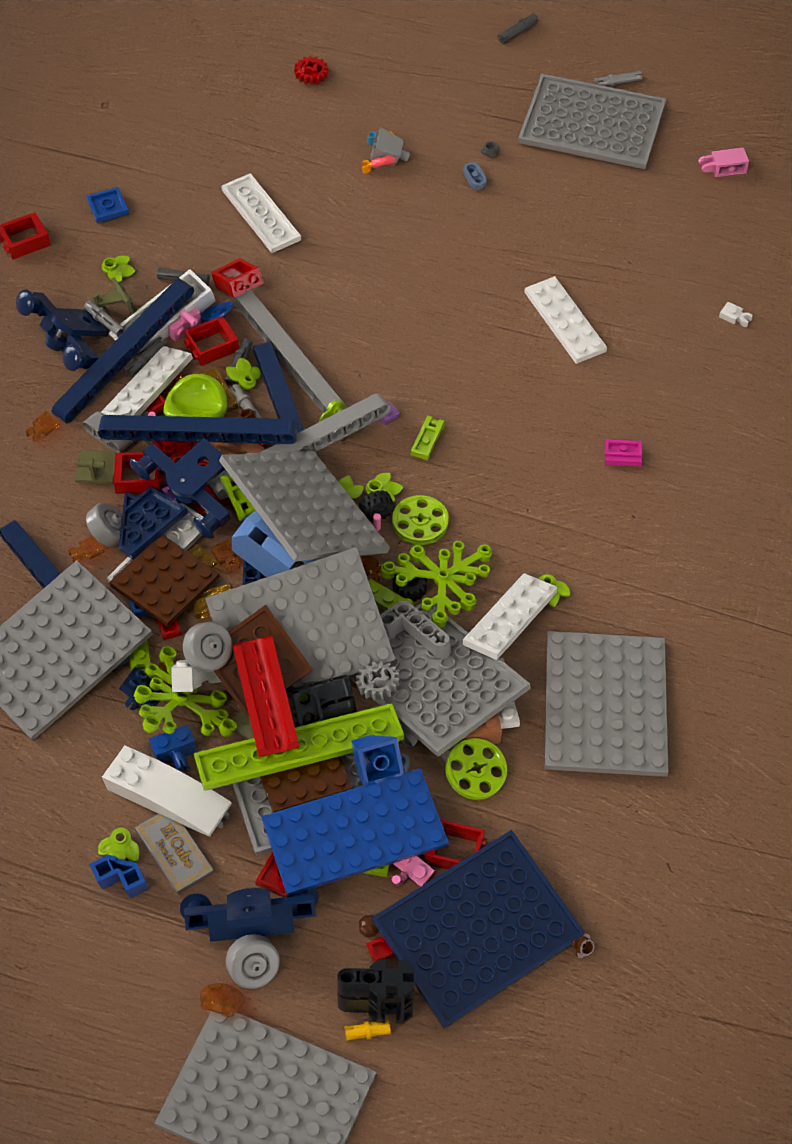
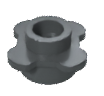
[481,141,500,157]

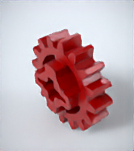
[294,56,328,85]

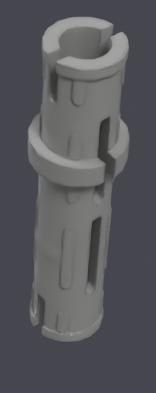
[594,70,642,87]
[84,300,126,337]
[230,384,262,418]

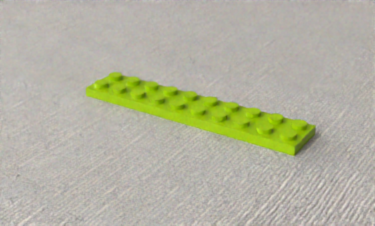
[194,703,404,791]

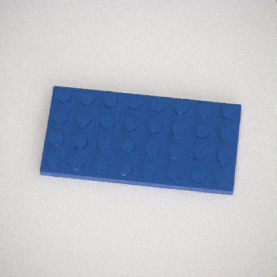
[262,768,449,896]

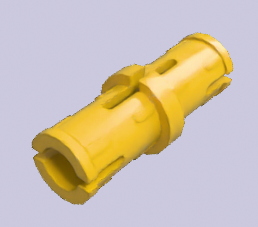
[345,1020,391,1041]

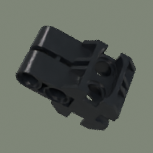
[286,675,357,728]
[337,959,414,1024]

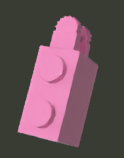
[699,147,749,177]

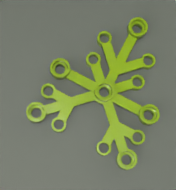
[380,541,492,628]
[134,646,237,737]

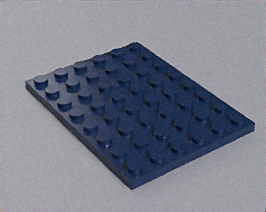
[371,830,585,1029]

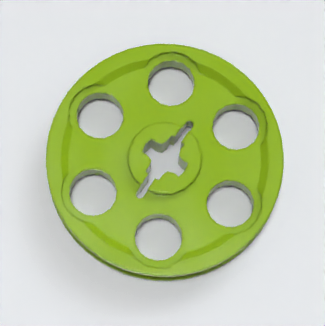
[392,495,449,545]
[445,738,507,800]

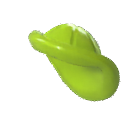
[163,374,228,418]

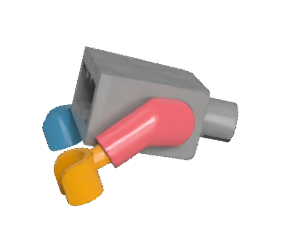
[362,127,410,173]

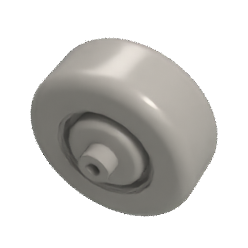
[86,502,122,548]
[183,622,233,671]
[226,934,280,989]

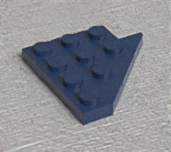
[119,486,188,560]

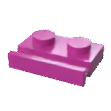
[604,439,642,467]

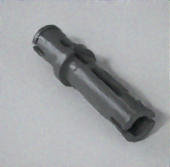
[497,13,538,44]
[157,268,210,285]
[125,337,168,378]
[223,338,253,386]

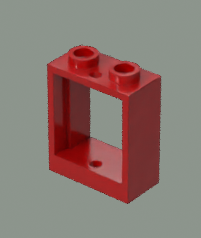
[0,212,51,260]
[211,258,264,298]
[183,316,239,366]
[113,452,164,494]
[425,819,487,869]

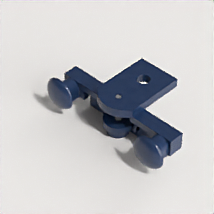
[16,289,110,371]
[130,438,231,539]
[180,888,319,942]

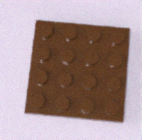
[109,535,220,627]
[214,605,313,718]
[260,756,353,813]

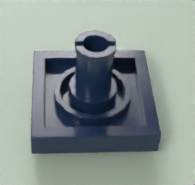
[119,667,165,711]

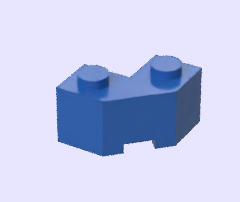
[89,855,149,898]

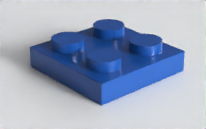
[86,187,129,223]

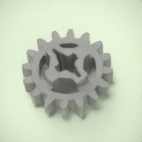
[356,661,400,701]

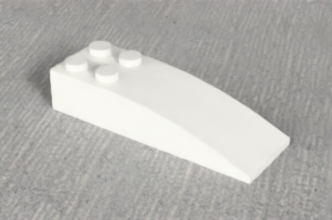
[109,269,216,353]
[102,745,232,837]

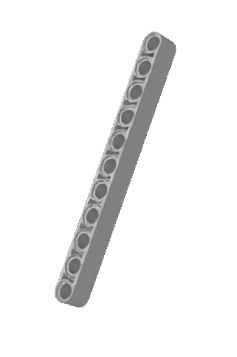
[232,287,347,413]
[209,393,391,499]

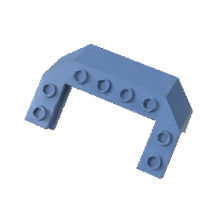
[232,511,319,577]

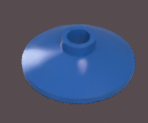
[201,301,233,321]

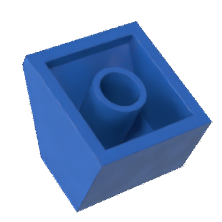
[351,735,405,787]

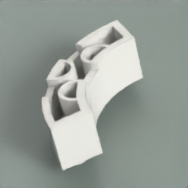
[172,660,221,692]

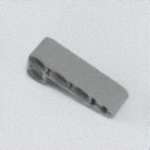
[380,601,451,659]

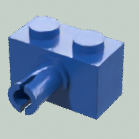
[149,724,197,773]

